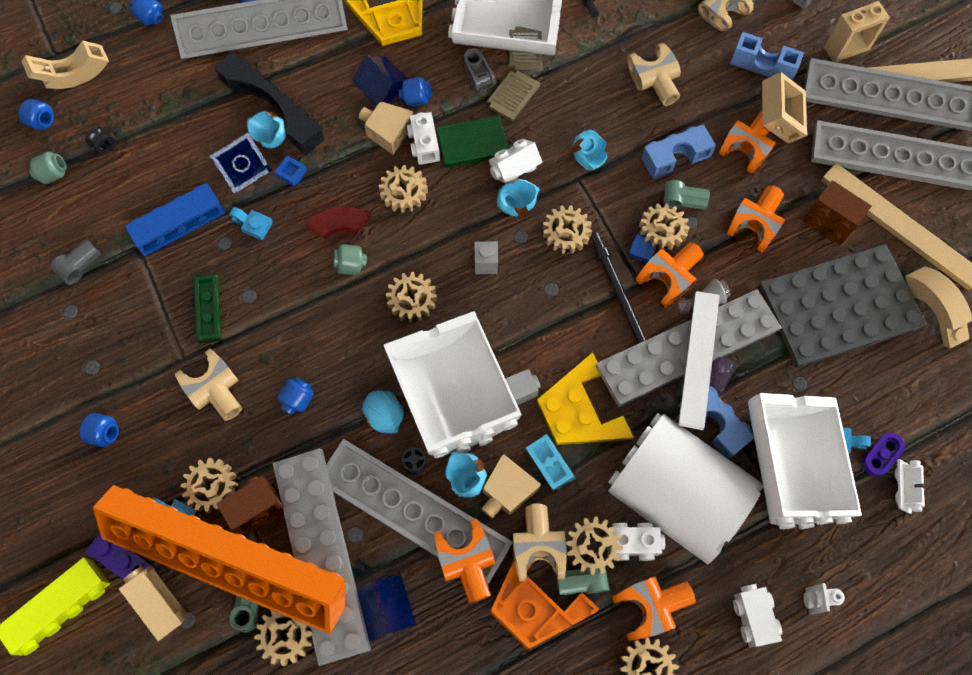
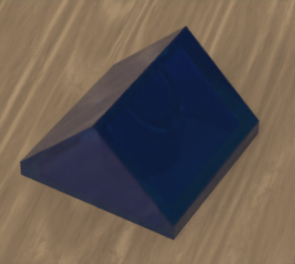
[353,55,408,105]
[209,132,272,194]
[357,574,417,642]

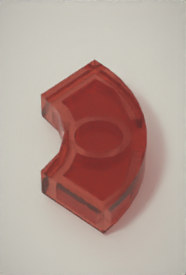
[306,207,370,239]

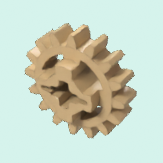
[379,165,428,213]
[639,203,690,250]
[543,205,592,254]
[386,272,437,323]
[181,458,238,514]
[566,517,623,575]
[254,610,313,666]
[619,638,679,675]

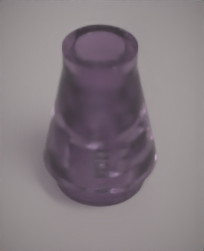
[710,357,736,394]

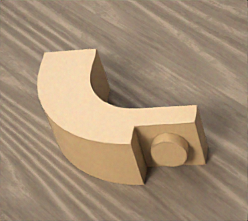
[22,41,109,89]
[906,267,972,348]

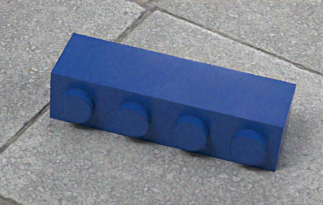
[125,183,225,257]

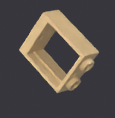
[824,1,890,62]
[762,72,807,143]
[119,565,188,641]

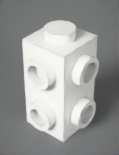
[407,112,440,165]
[489,139,542,183]
[606,523,665,561]
[733,584,783,648]

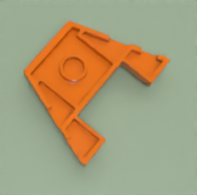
[490,560,599,650]

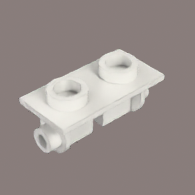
[895,459,925,514]
[804,583,844,615]

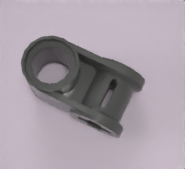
[464,48,496,92]

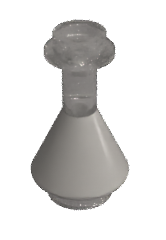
[676,278,731,315]

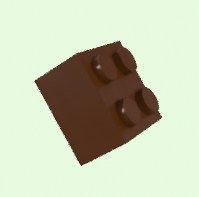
[803,180,872,245]
[217,475,284,537]

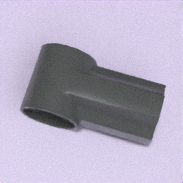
[50,239,101,285]

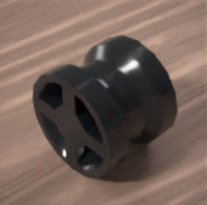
[85,127,115,155]
[401,447,427,475]

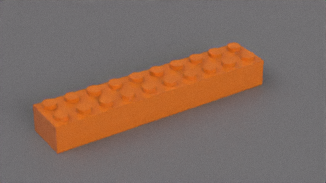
[93,485,345,634]

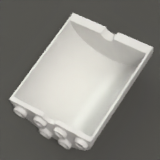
[448,0,562,56]
[384,311,522,458]
[748,393,862,529]
[608,413,763,565]

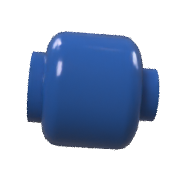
[130,0,163,26]
[399,77,432,107]
[18,99,54,130]
[277,377,314,414]
[79,413,119,447]

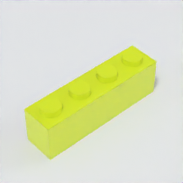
[0,557,111,656]

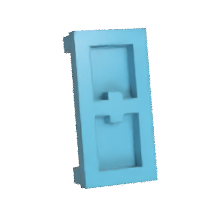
[526,434,576,490]

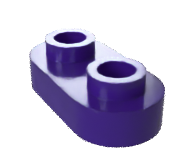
[862,433,905,477]

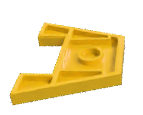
[345,0,423,46]
[537,352,634,445]

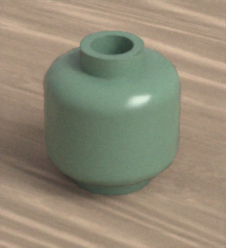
[29,151,66,184]
[332,244,367,275]

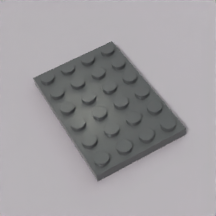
[759,244,927,368]

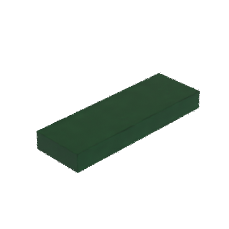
[194,274,222,344]

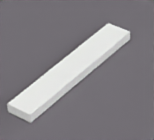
[678,291,720,430]

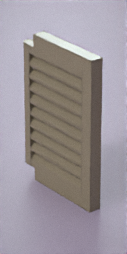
[509,27,542,70]
[487,70,540,122]

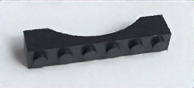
[214,52,325,156]

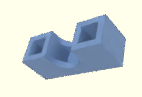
[730,32,804,80]
[641,124,716,179]
[678,385,754,459]

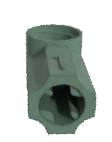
[663,180,710,210]
[556,566,610,595]
[229,596,259,633]

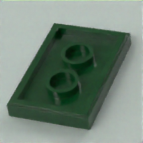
[437,116,509,168]

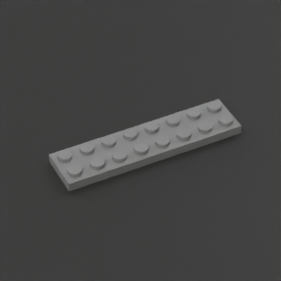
[170,0,348,59]
[804,58,972,131]
[811,120,972,191]
[595,289,782,407]
[326,439,513,585]
[273,448,371,666]

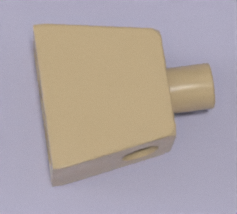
[359,102,413,155]
[481,454,541,519]

